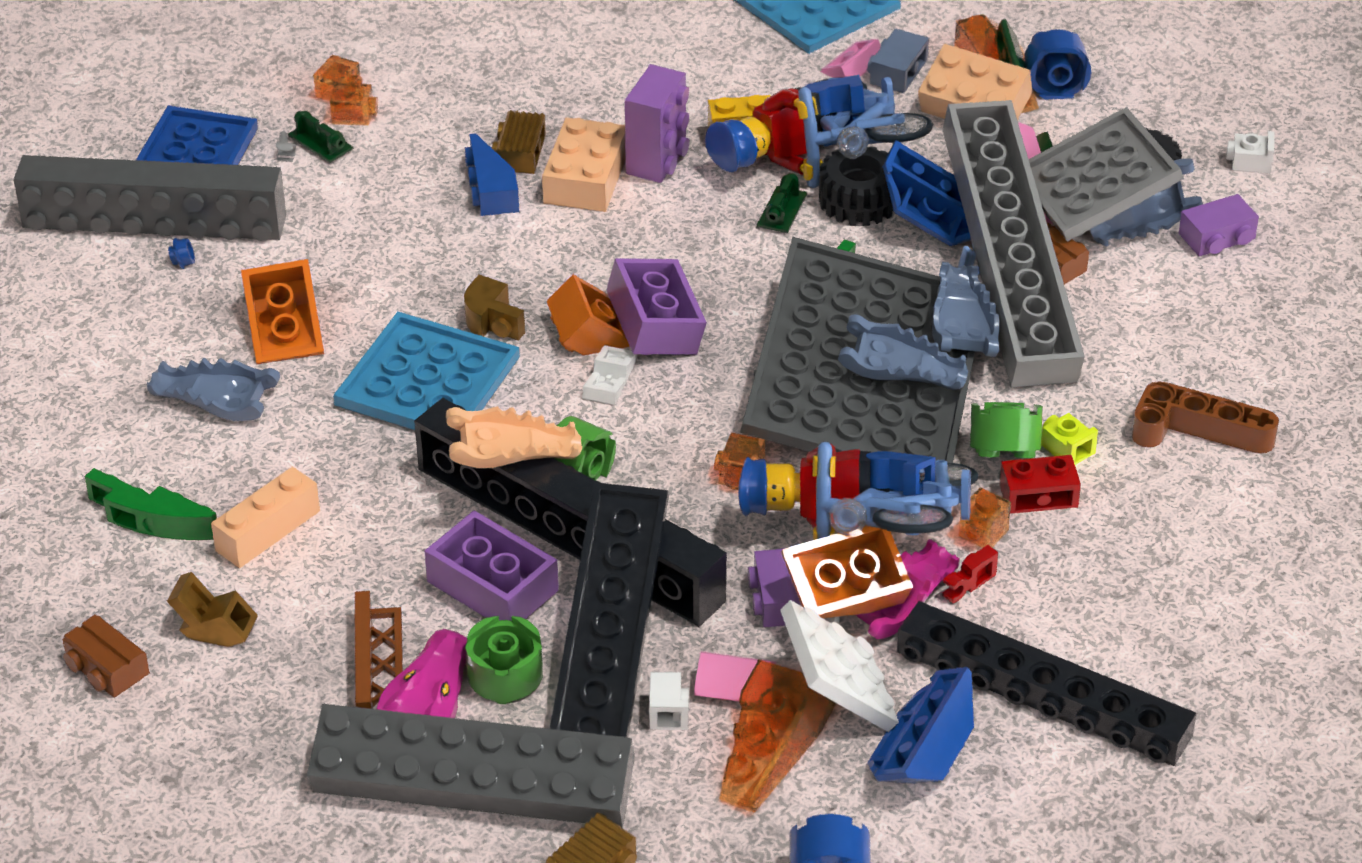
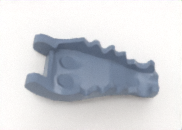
[1090,158,1203,246]
[932,262,999,357]
[838,314,968,390]
[147,358,280,421]

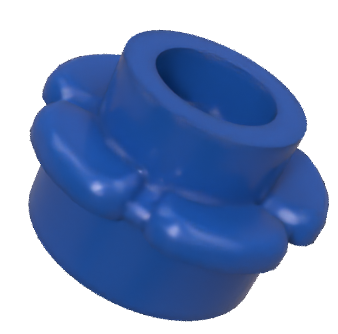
[168,238,195,269]

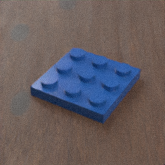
[136,105,258,165]

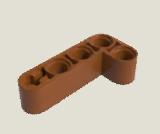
[1132,381,1279,454]

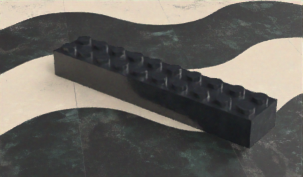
[414,397,727,627]

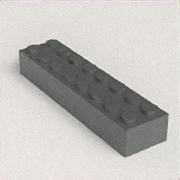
[13,155,286,241]
[307,703,635,828]

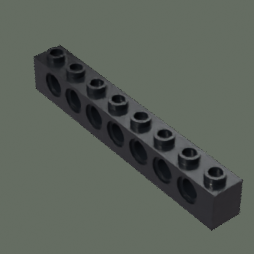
[897,601,1197,766]

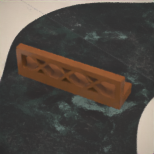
[355,591,403,709]

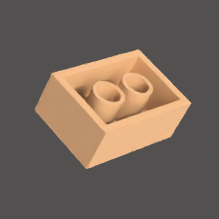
[918,44,1032,120]
[542,117,626,212]

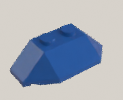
[883,140,971,247]
[867,667,974,783]

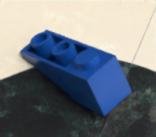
[464,133,519,216]

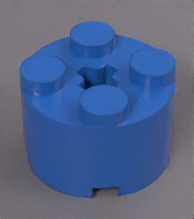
[1024,29,1092,100]
[789,814,871,863]

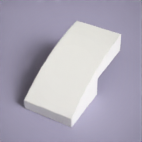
[582,345,637,405]

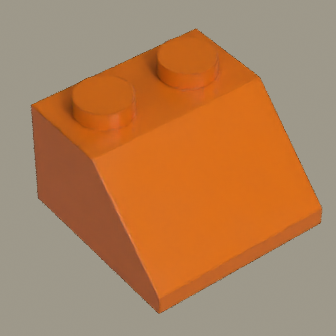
[546,274,630,356]

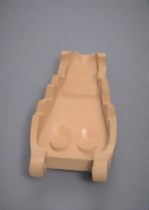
[446,406,582,468]

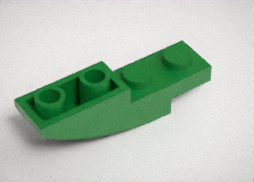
[84,468,217,540]

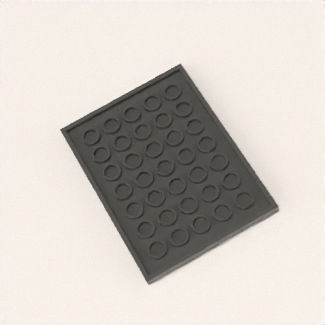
[740,236,975,480]

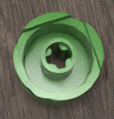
[970,402,1043,458]
[555,416,616,481]
[465,616,543,704]

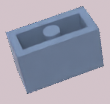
[867,28,929,93]

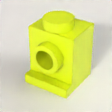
[1041,413,1098,465]

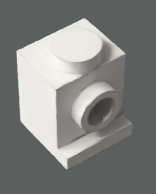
[1226,131,1274,174]
[649,672,689,730]

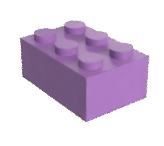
[624,64,689,183]
[606,258,707,355]
[424,510,559,620]

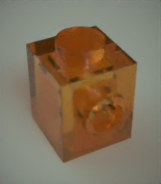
[313,54,362,105]
[330,82,378,126]
[714,433,765,490]
[959,487,1011,548]

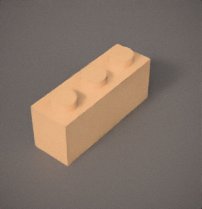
[211,466,320,568]

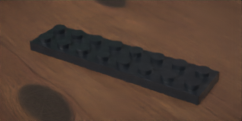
[550,482,669,738]

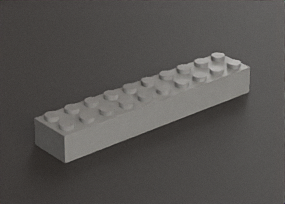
[942,100,1085,388]

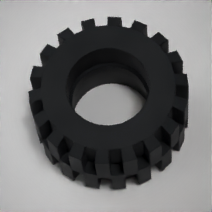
[819,145,894,226]

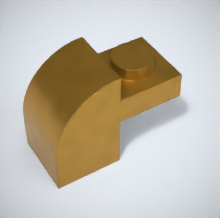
[464,274,525,341]
[167,571,258,647]

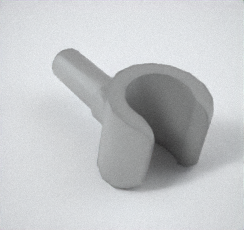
[276,131,296,162]

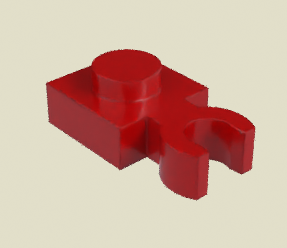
[942,544,998,603]

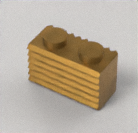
[492,110,546,174]
[546,813,637,863]

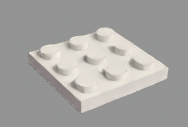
[780,600,899,732]

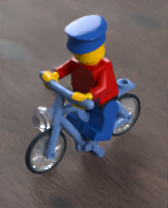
[705,75,933,188]
[738,442,978,541]

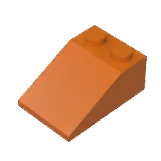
[241,259,324,364]
[781,526,913,618]

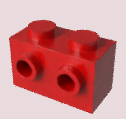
[999,455,1081,514]

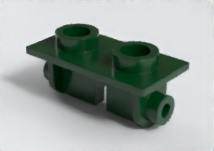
[288,111,354,163]
[757,173,807,233]

